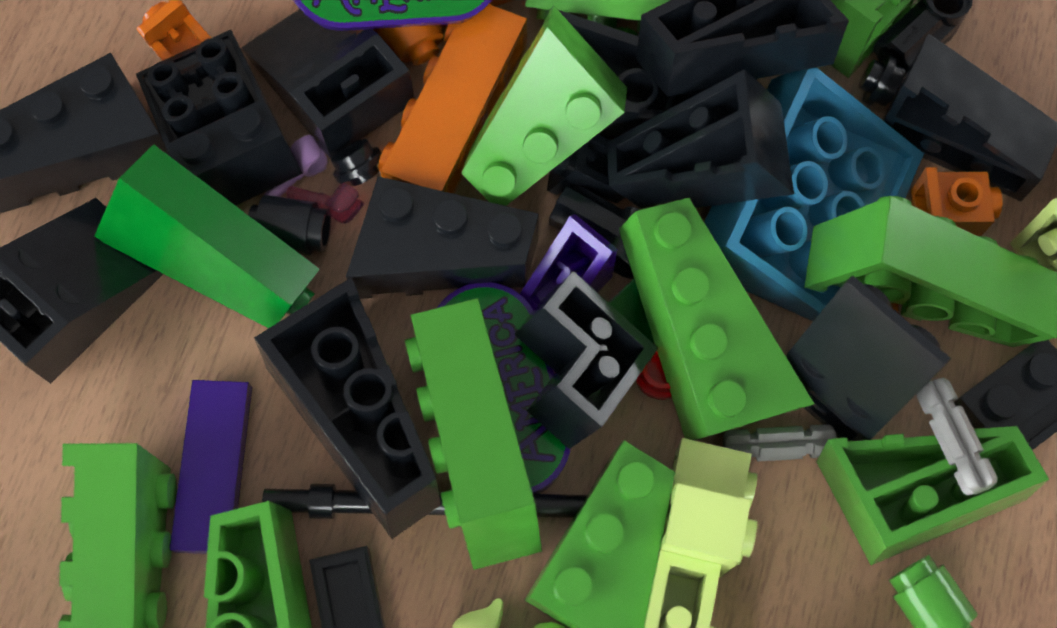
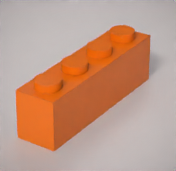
[378,4,527,194]

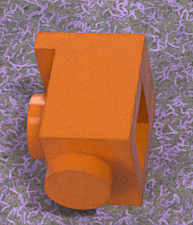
[910,167,1002,236]

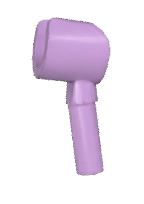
[264,135,327,197]

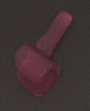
[286,183,364,224]

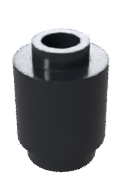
[248,195,331,256]

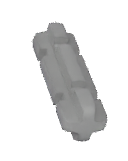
[916,378,997,495]
[723,424,836,462]

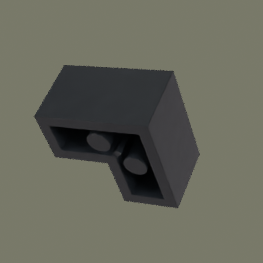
[514,271,658,449]

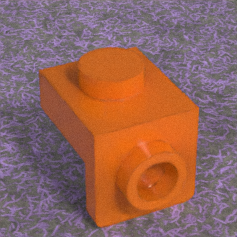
[137,0,212,61]

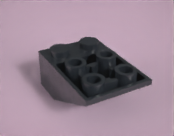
[241,9,414,159]
[136,29,303,206]
[0,198,163,384]
[785,275,951,441]

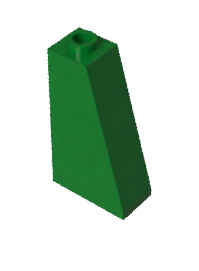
[94,144,320,329]

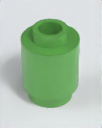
[889,555,978,628]

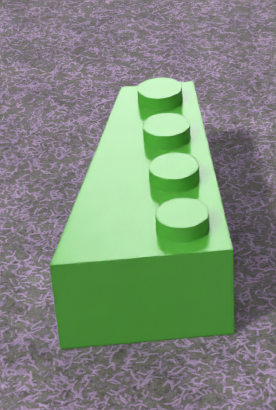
[804,196,1057,347]
[405,298,542,570]

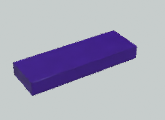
[169,380,252,554]

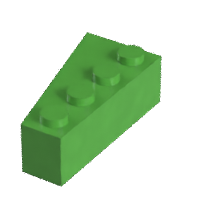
[619,198,814,440]
[58,443,177,628]
[204,501,312,628]

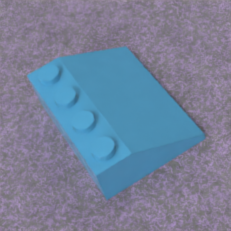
[704,67,924,321]

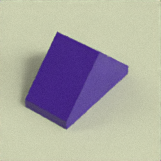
[520,214,617,310]

